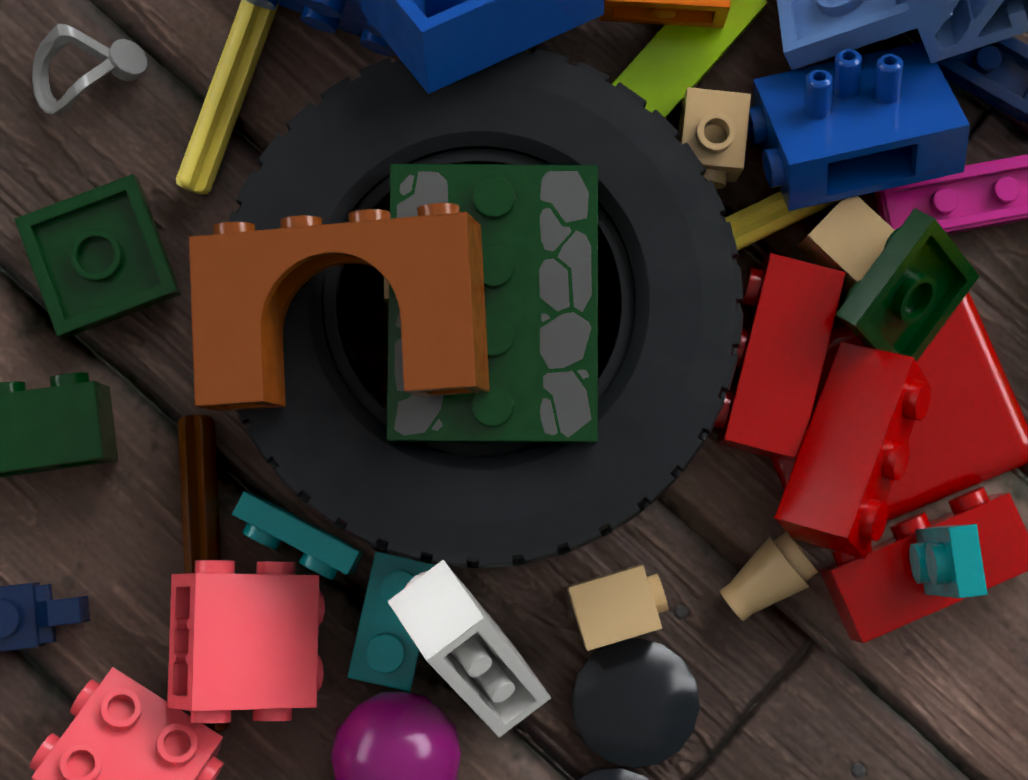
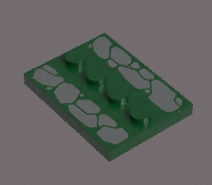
[387,164,598,443]

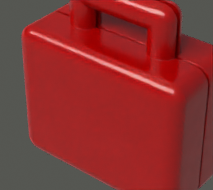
[771,292,1028,522]

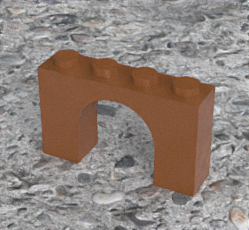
[189,203,490,411]

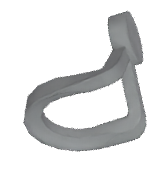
[32,24,147,114]

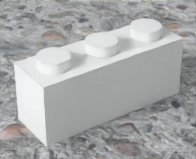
[387,560,551,738]

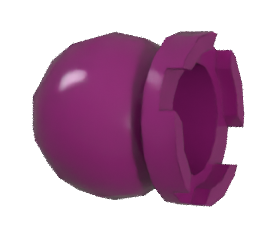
[330,692,461,780]

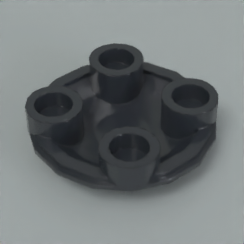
[571,638,700,768]

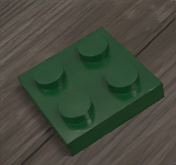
[14,174,181,339]
[836,208,980,362]

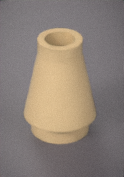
[720,531,819,621]

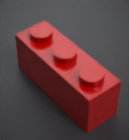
[713,253,846,462]
[775,342,931,559]
[819,487,1028,643]

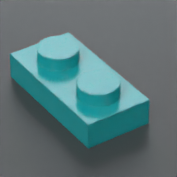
[232,491,365,580]
[909,524,988,598]
[347,551,435,692]

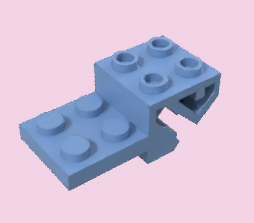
[777,0,1028,70]

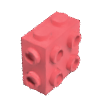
[167,560,325,723]
[29,667,224,780]

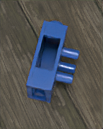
[747,42,970,211]

